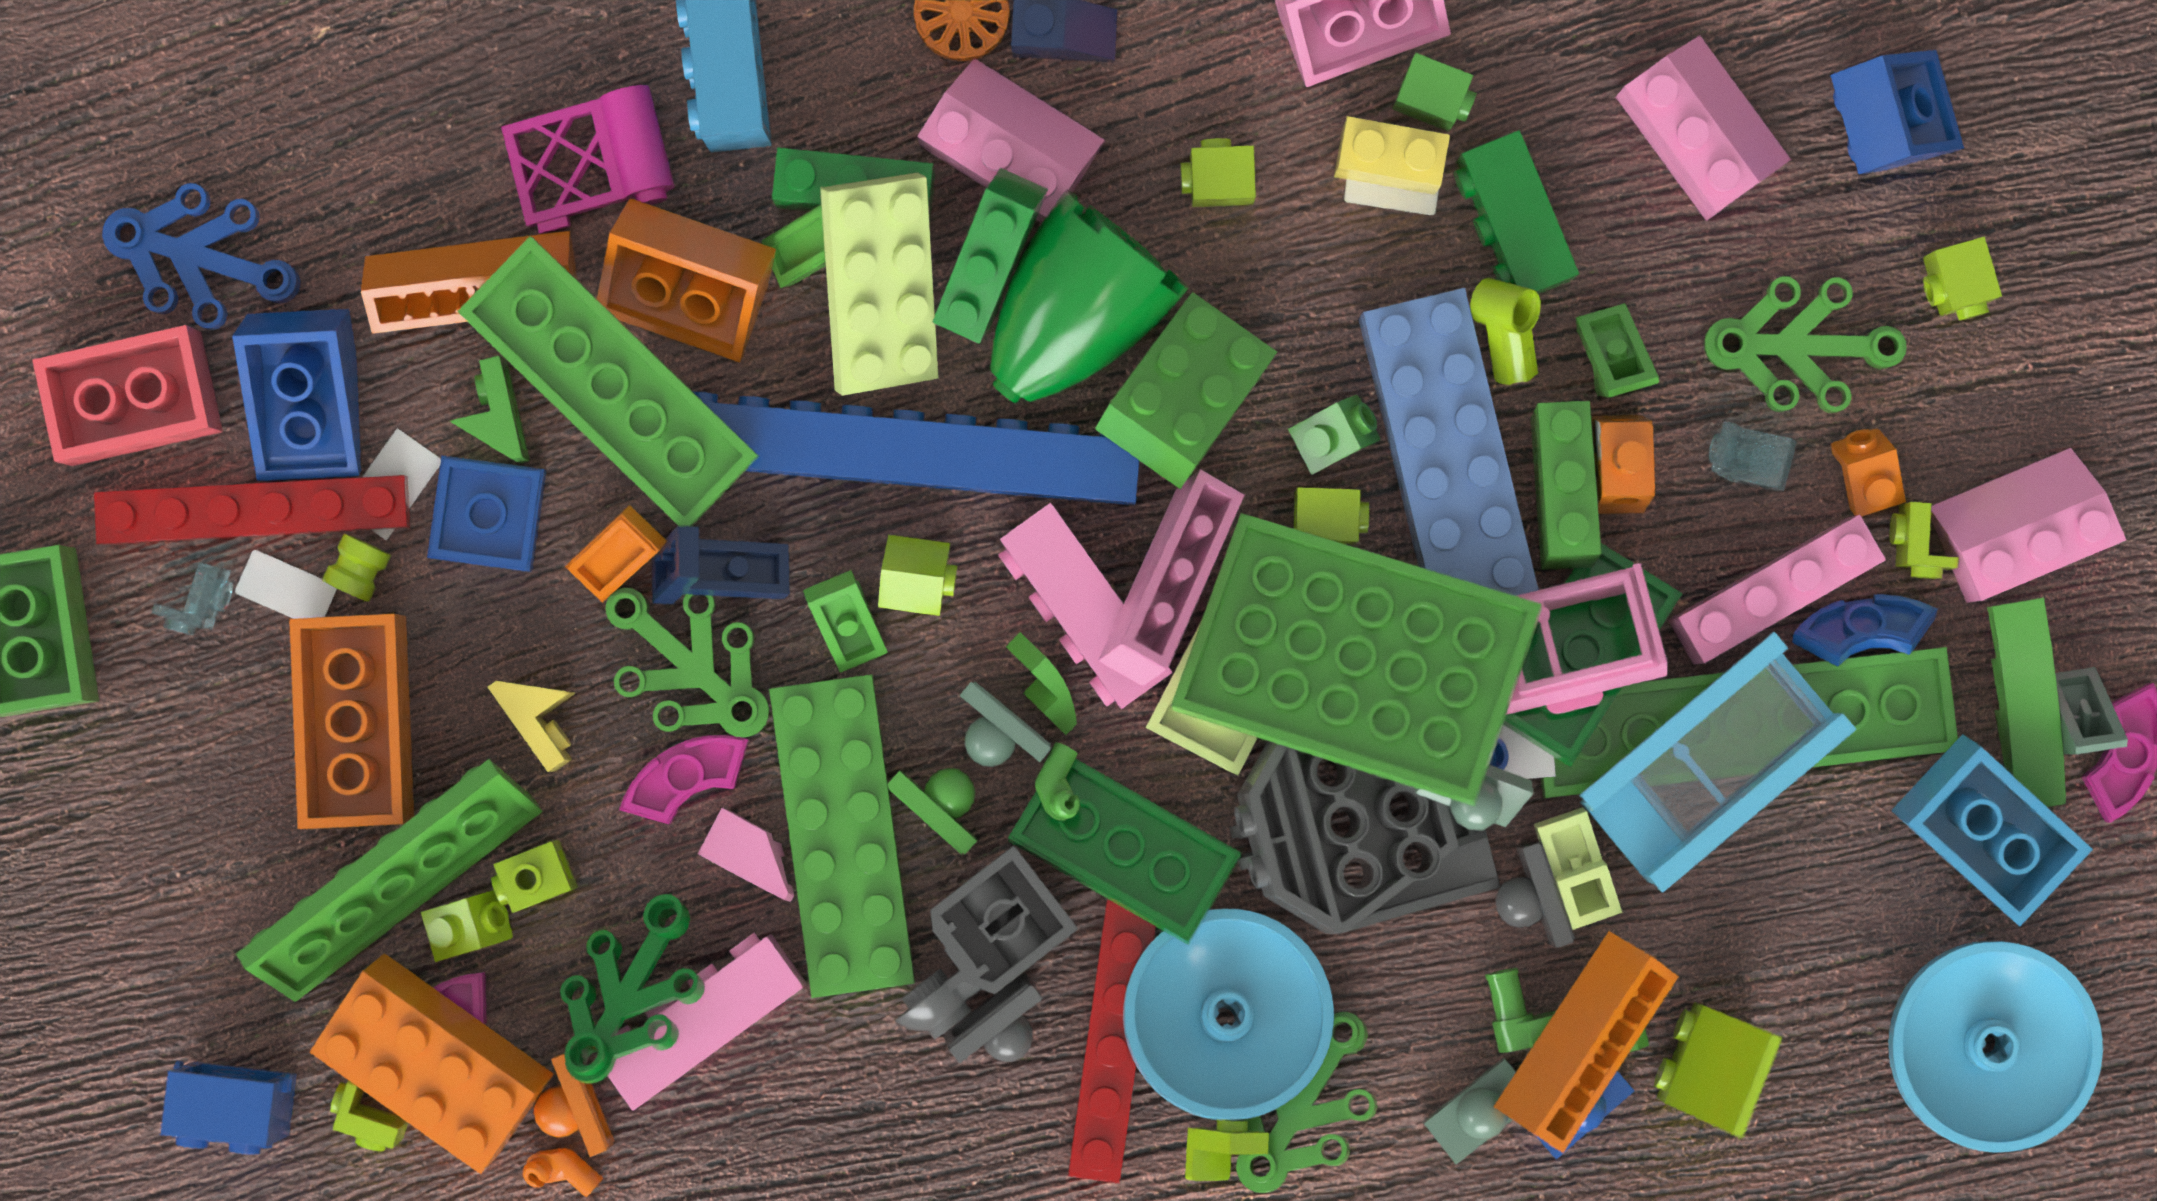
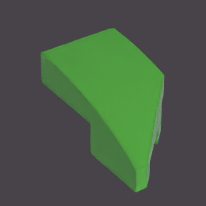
[1006,632,1077,735]

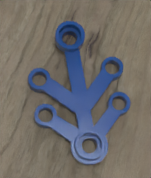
[102,183,300,330]

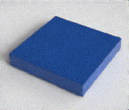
[427,455,547,572]

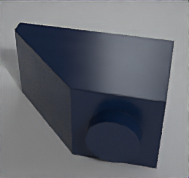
[1011,0,1118,62]

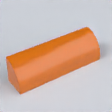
[361,231,577,333]
[1493,931,1679,1153]

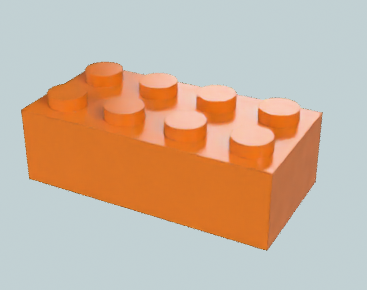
[289,614,414,829]
[310,953,554,1174]

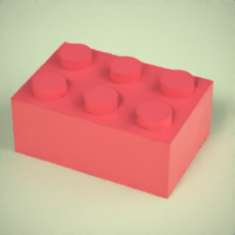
[32,325,223,466]

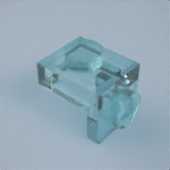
[1709,421,1797,492]
[151,562,233,636]

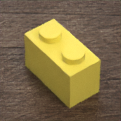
[1334,116,1450,195]

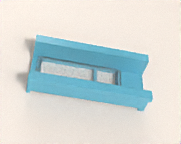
[1580,632,1857,893]

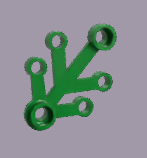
[560,894,705,1084]

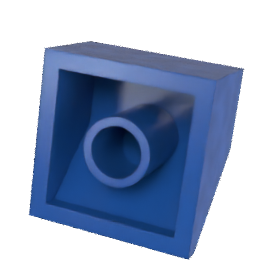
[1830,50,1964,174]

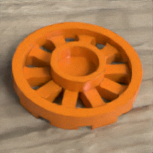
[913,0,1010,61]

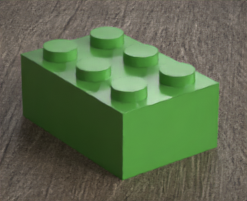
[1095,292,1277,489]
[0,545,99,717]

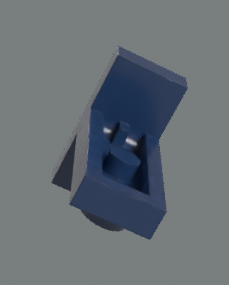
[652,526,790,604]

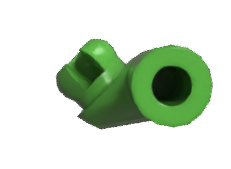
[1035,742,1080,821]

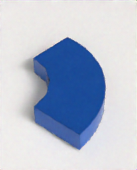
[1792,594,1938,667]

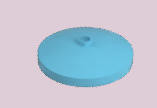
[1123,909,1334,1121]
[1888,941,2103,1152]

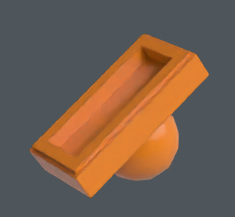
[565,505,667,602]
[533,1052,615,1157]

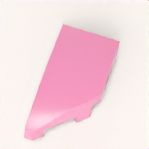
[698,808,794,902]

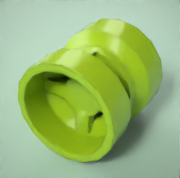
[322,533,392,602]

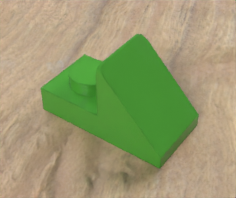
[1576,303,1659,398]
[451,356,530,463]
[803,570,888,673]

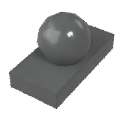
[1495,841,1575,948]
[943,973,1042,1063]

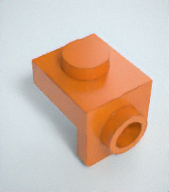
[1831,429,1906,517]

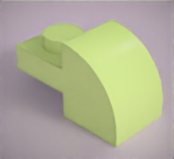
[1534,807,1622,930]

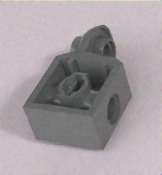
[895,846,1078,1040]

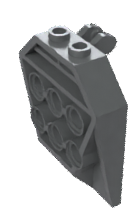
[1230,741,1500,934]

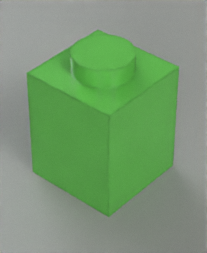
[1392,52,1477,132]

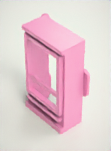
[1506,563,1667,715]

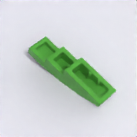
[1987,598,2066,807]

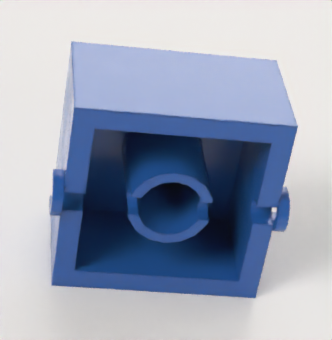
[160,1060,297,1154]

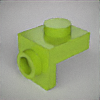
[1889,502,1959,579]
[421,890,513,962]
[330,1080,408,1151]
[1185,1120,1269,1181]

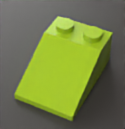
[1654,1001,1782,1138]

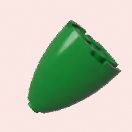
[990,189,1189,403]

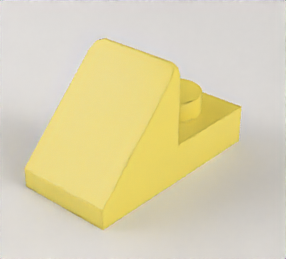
[488,681,575,772]

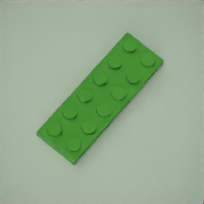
[457,236,759,527]
[769,674,916,998]
[236,759,543,1002]

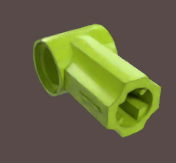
[1470,278,1541,385]

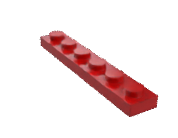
[94,475,411,545]
[1068,899,1156,1184]

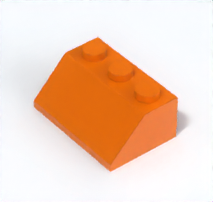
[597,198,776,362]

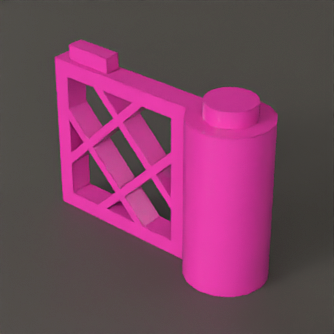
[501,85,675,234]

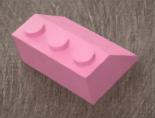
[1275,0,1451,87]
[1616,36,1791,221]
[917,59,1105,223]
[1931,448,2126,603]

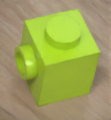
[1180,138,1256,207]
[1923,236,2002,321]
[1293,487,1369,545]
[878,534,958,616]
[491,840,578,913]

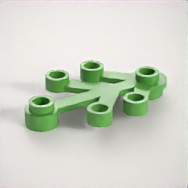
[1704,276,1907,413]
[606,588,769,737]
[1236,1012,1377,1193]

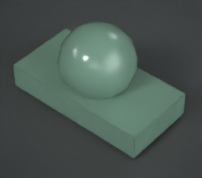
[959,681,1052,767]
[1415,764,1534,830]
[1422,1058,1516,1165]

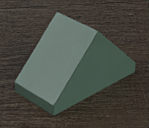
[2055,667,2128,754]

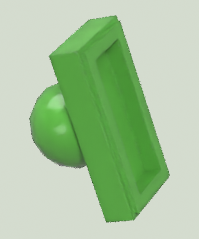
[762,204,826,288]
[887,768,979,855]

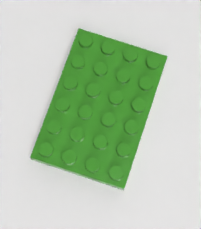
[1171,513,1542,806]

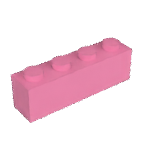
[1098,469,1245,686]
[998,503,1173,709]
[1668,515,1886,664]
[608,933,807,1111]

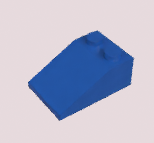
[232,309,361,481]

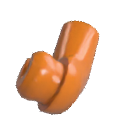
[523,1147,604,1198]

